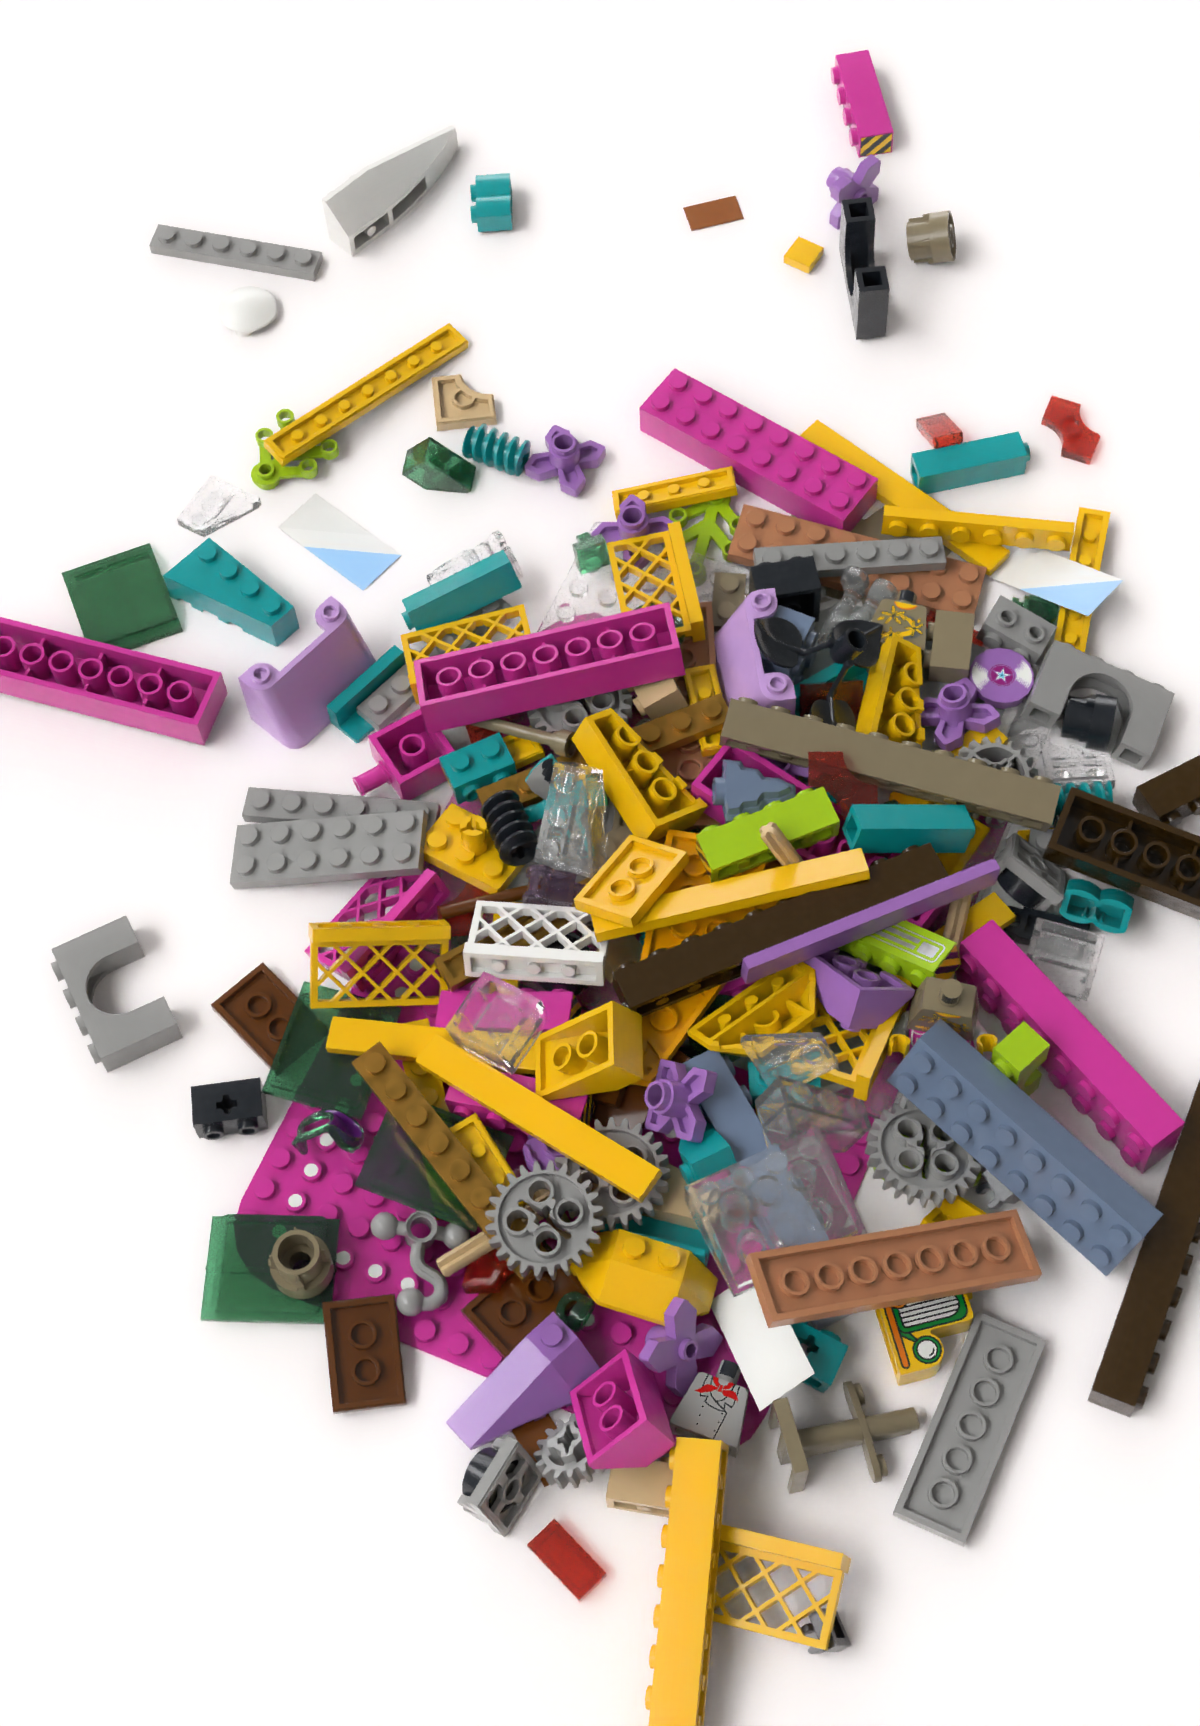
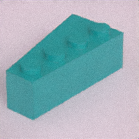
[163,537,300,647]

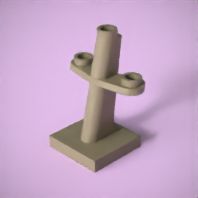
[768,1381,919,1494]

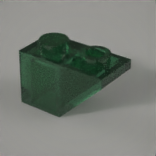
[402,437,476,494]

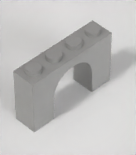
[1020,640,1175,770]
[50,915,183,1073]

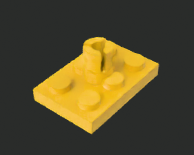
[423,803,526,894]
[573,834,689,928]

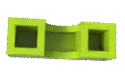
[990,1021,1050,1096]

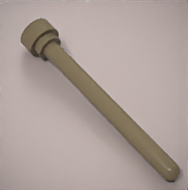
[469,718,577,758]

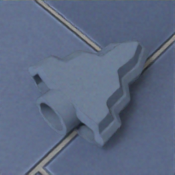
[712,759,796,823]

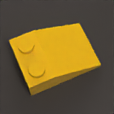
[535,1000,643,1101]

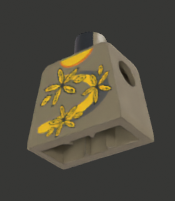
[871,590,927,667]
[906,977,979,1041]

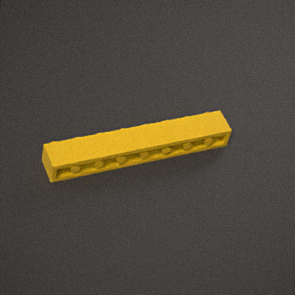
[645,1437,729,1726]

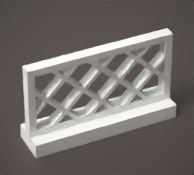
[463,900,610,986]

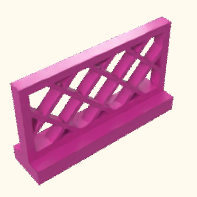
[304,868,451,993]

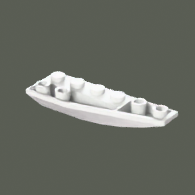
[322,125,458,257]

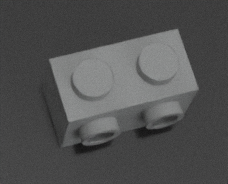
[975,595,1057,668]

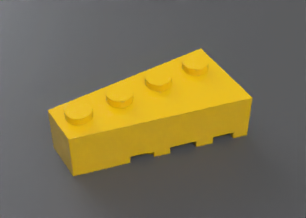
[856,634,925,749]
[571,708,708,842]

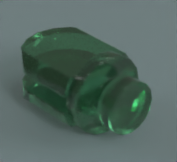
[1011,595,1059,625]

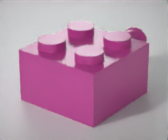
[352,709,455,800]

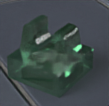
[572,532,610,575]

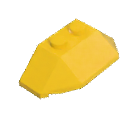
[687,962,816,1057]
[570,1229,718,1326]

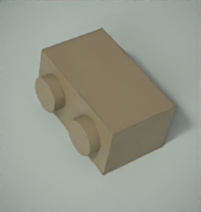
[923,610,975,684]

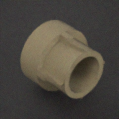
[906,210,956,264]
[268,1227,334,1299]

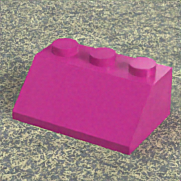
[569,1348,676,1469]

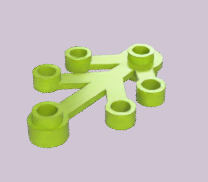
[251,409,339,490]
[662,497,740,588]

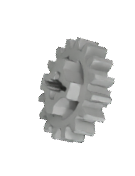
[534,1413,605,1489]

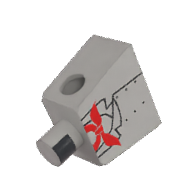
[669,1360,749,1458]

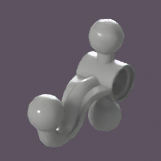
[371,1211,471,1316]

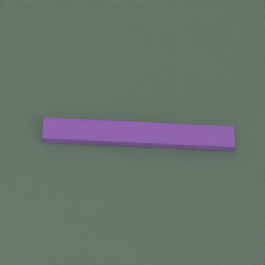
[741,859,1001,984]

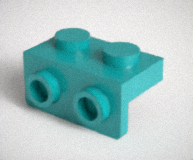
[439,732,517,804]

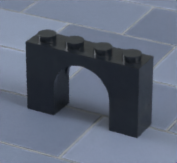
[839,197,890,340]

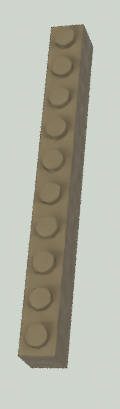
[719,697,1061,832]

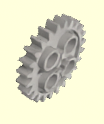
[527,688,633,733]
[865,1100,982,1208]
[554,1117,671,1232]
[485,1160,605,1281]

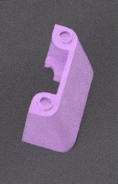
[714,588,796,715]
[238,596,376,749]

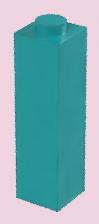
[910,431,1031,494]
[401,550,522,631]
[842,804,976,853]

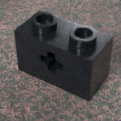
[191,1077,268,1140]

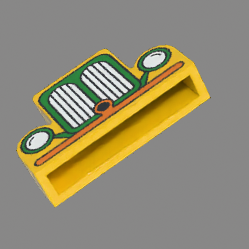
[875,1292,974,1386]

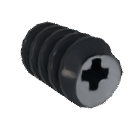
[481,790,541,866]

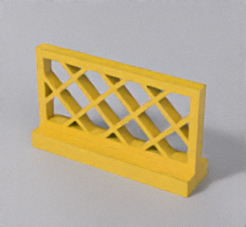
[606,521,706,642]
[400,604,531,705]
[308,919,451,1009]
[787,976,913,1102]
[713,1524,851,1651]

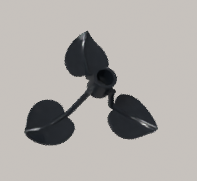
[754,617,883,728]

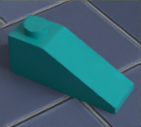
[678,1119,741,1194]

